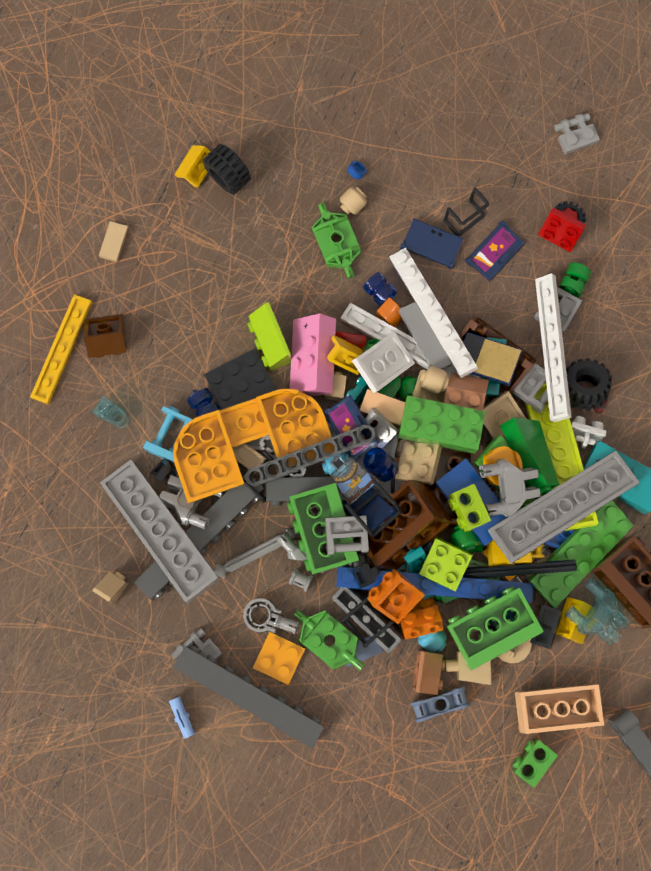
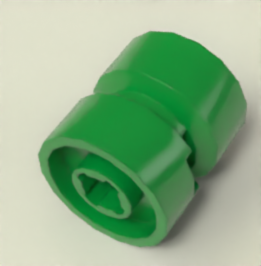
[559,262,592,298]

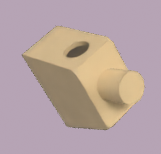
[445,651,491,685]

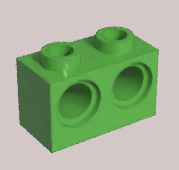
[511,738,558,788]

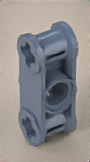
[410,686,471,723]

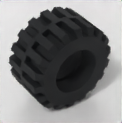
[203,144,251,195]
[566,358,612,411]

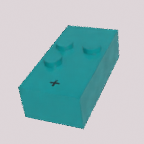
[583,441,651,515]

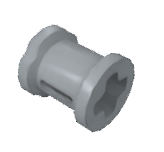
[289,568,313,592]

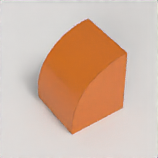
[376,297,403,327]

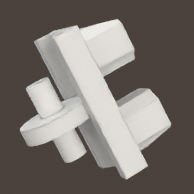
[571,416,606,449]

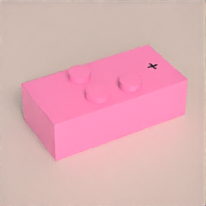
[290,314,336,397]

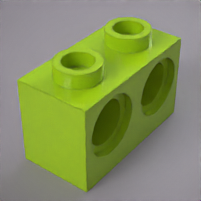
[448,484,491,532]

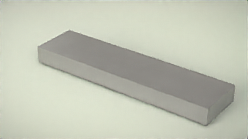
[399,302,452,370]

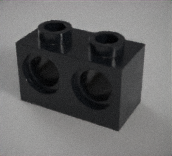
[530,605,563,650]

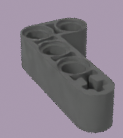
[607,708,651,779]

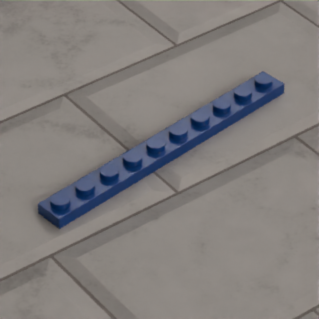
[336,567,533,604]

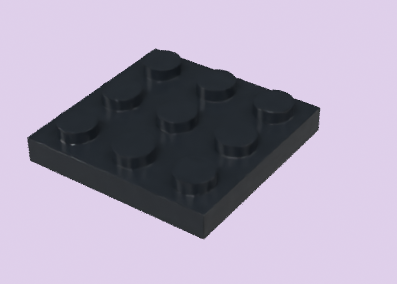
[204,349,277,410]

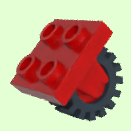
[538,201,586,252]

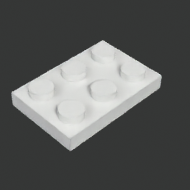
[352,332,415,393]

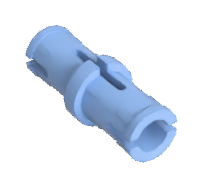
[169,696,196,739]

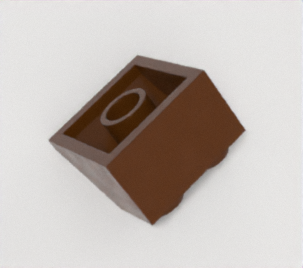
[84,314,127,358]

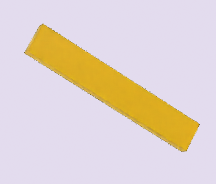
[30,294,93,405]

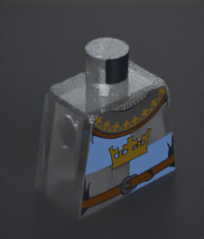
[330,455,378,505]

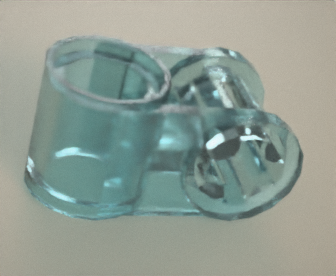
[90,396,129,428]

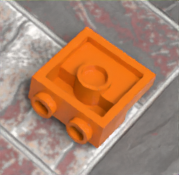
[367,569,425,624]
[400,597,443,640]

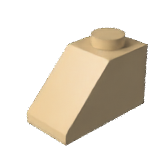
[92,571,129,603]

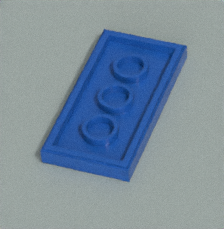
[435,459,509,546]

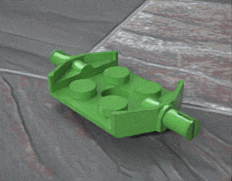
[312,203,361,279]
[294,610,365,671]

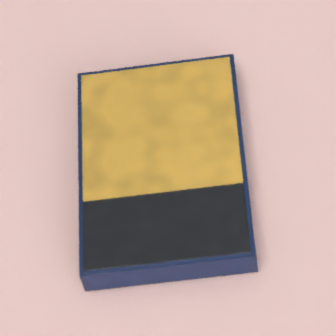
[454,332,522,386]

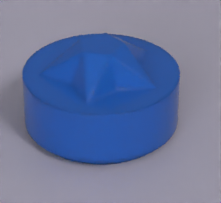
[347,161,367,179]

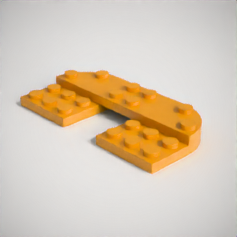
[173,389,335,504]

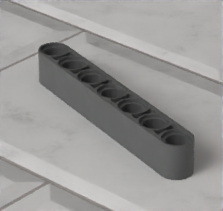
[245,425,376,486]

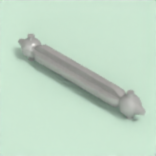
[214,528,298,579]

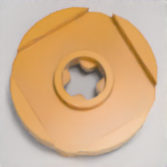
[483,446,523,486]

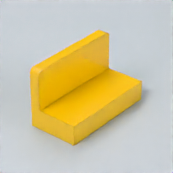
[174,145,211,187]
[327,335,363,375]
[556,597,595,644]

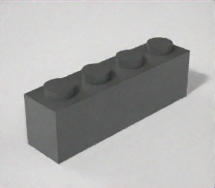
[332,588,404,654]

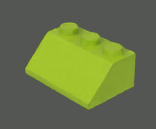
[247,302,291,371]

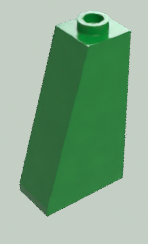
[500,417,559,494]

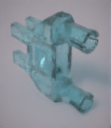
[565,577,630,645]

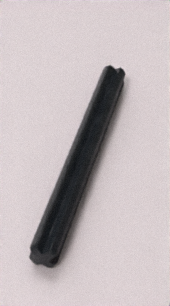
[463,559,577,579]

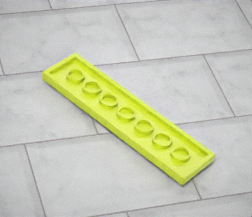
[524,382,599,531]

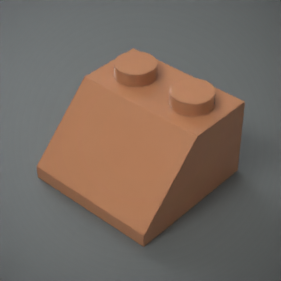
[444,373,489,411]
[412,651,446,695]

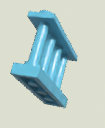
[143,406,193,464]

